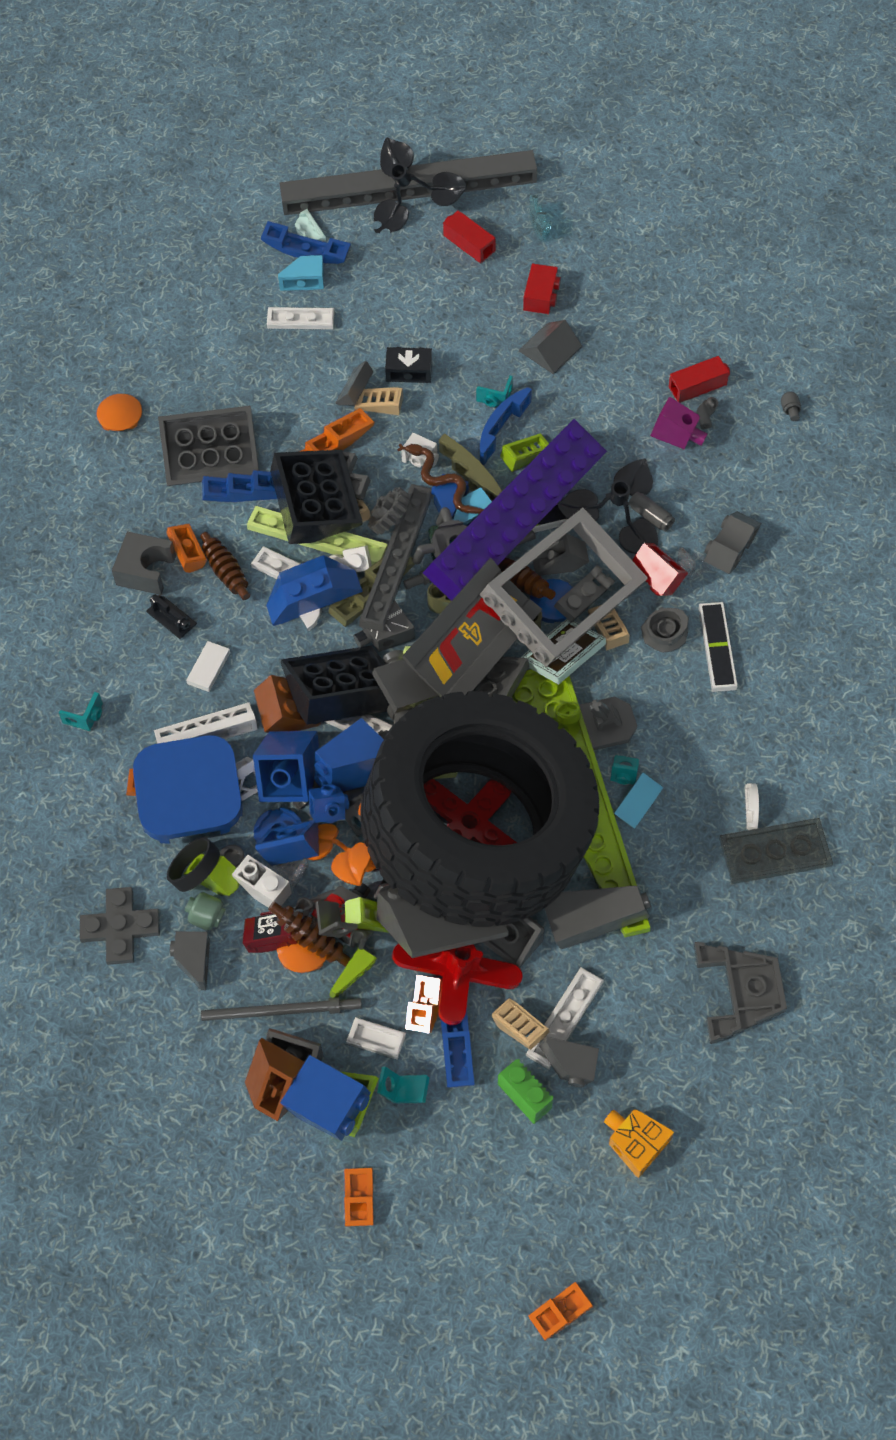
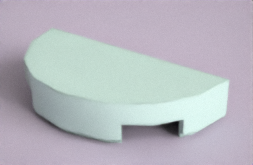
[295,209,327,242]

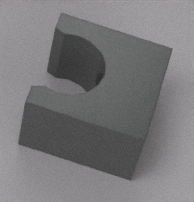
[112,531,176,595]

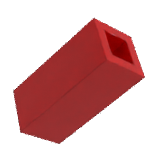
[443,210,496,263]
[668,356,730,403]

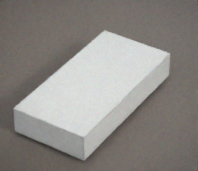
[186,641,230,692]
[346,1017,406,1060]

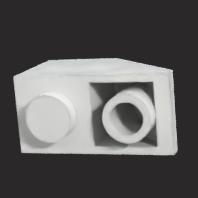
[232,855,292,908]

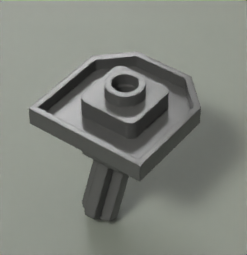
[579,697,637,750]

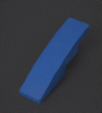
[202,470,277,502]
[441,1008,474,1088]

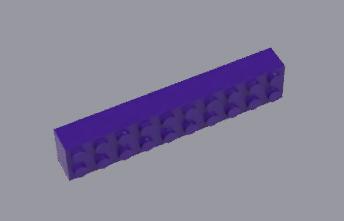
[423,419,607,601]

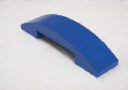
[261,221,351,264]
[480,387,532,466]

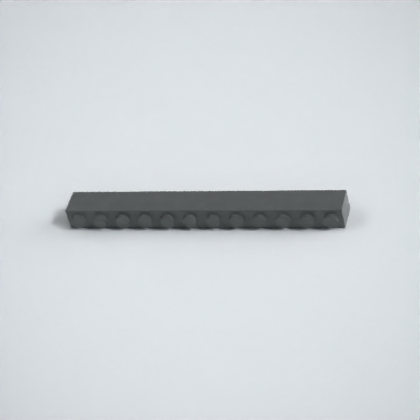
[279,150,537,215]

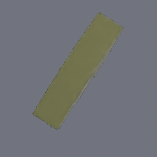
[439,433,502,501]
[329,557,415,627]

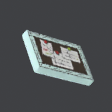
[521,619,606,685]

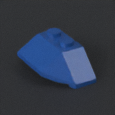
[266,555,363,626]

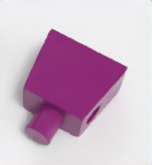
[650,397,708,449]

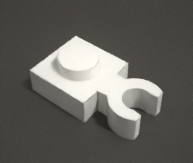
[329,545,372,572]

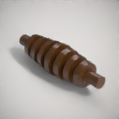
[200,532,250,600]
[498,557,556,600]
[268,901,351,967]

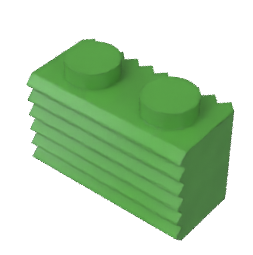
[497,1059,553,1124]

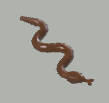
[397,444,484,514]

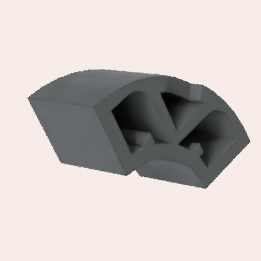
[704,511,762,574]

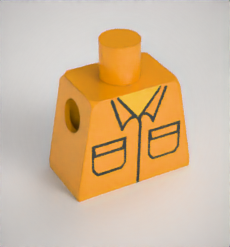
[604,1109,674,1178]

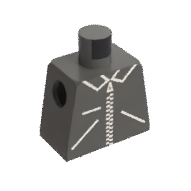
[353,600,415,652]

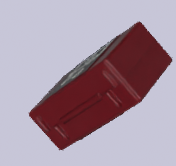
[243,911,297,953]

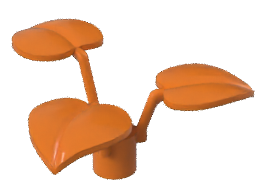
[307,804,376,886]

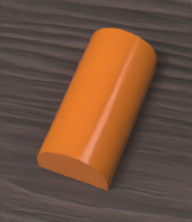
[166,524,207,573]

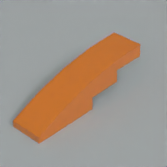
[301,408,375,451]

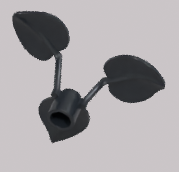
[374,137,467,233]
[557,458,658,554]

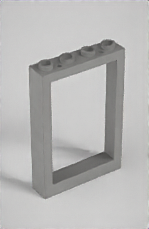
[479,508,648,667]

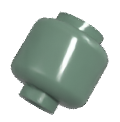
[185,892,226,931]

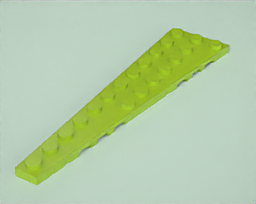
[512,669,651,938]

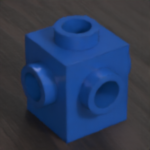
[309,784,349,823]

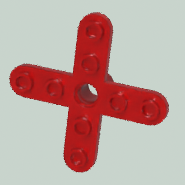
[424,779,517,845]
[392,943,523,1025]

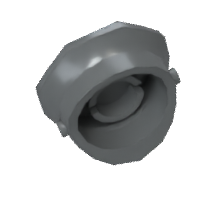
[641,607,689,653]

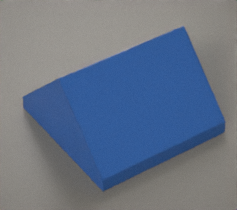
[255,820,319,866]

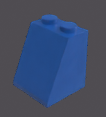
[314,718,384,792]
[253,731,319,802]
[280,1055,371,1141]

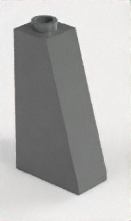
[545,886,651,949]

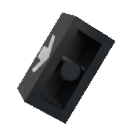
[385,347,432,383]

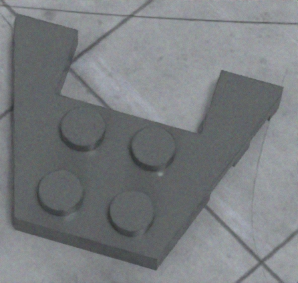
[694,942,787,1044]

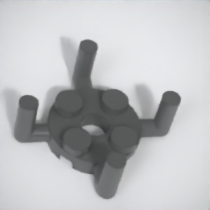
[412,507,467,565]

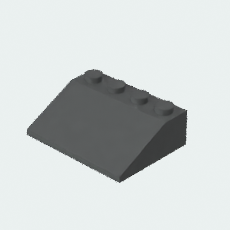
[158,406,259,486]
[377,887,508,958]

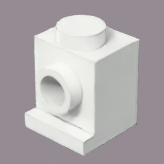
[401,433,439,467]

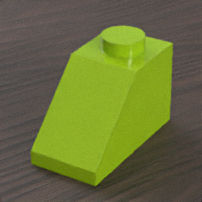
[184,854,240,896]

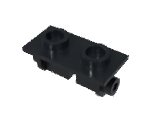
[146,594,197,639]

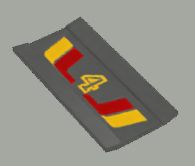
[402,558,542,697]

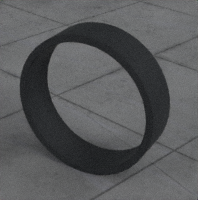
[167,837,220,892]

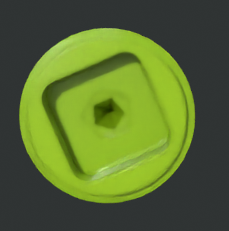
[555,702,581,725]

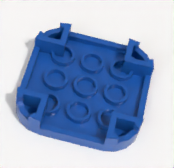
[133,735,243,844]

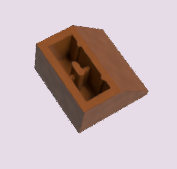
[254,675,321,733]
[245,1038,305,1121]

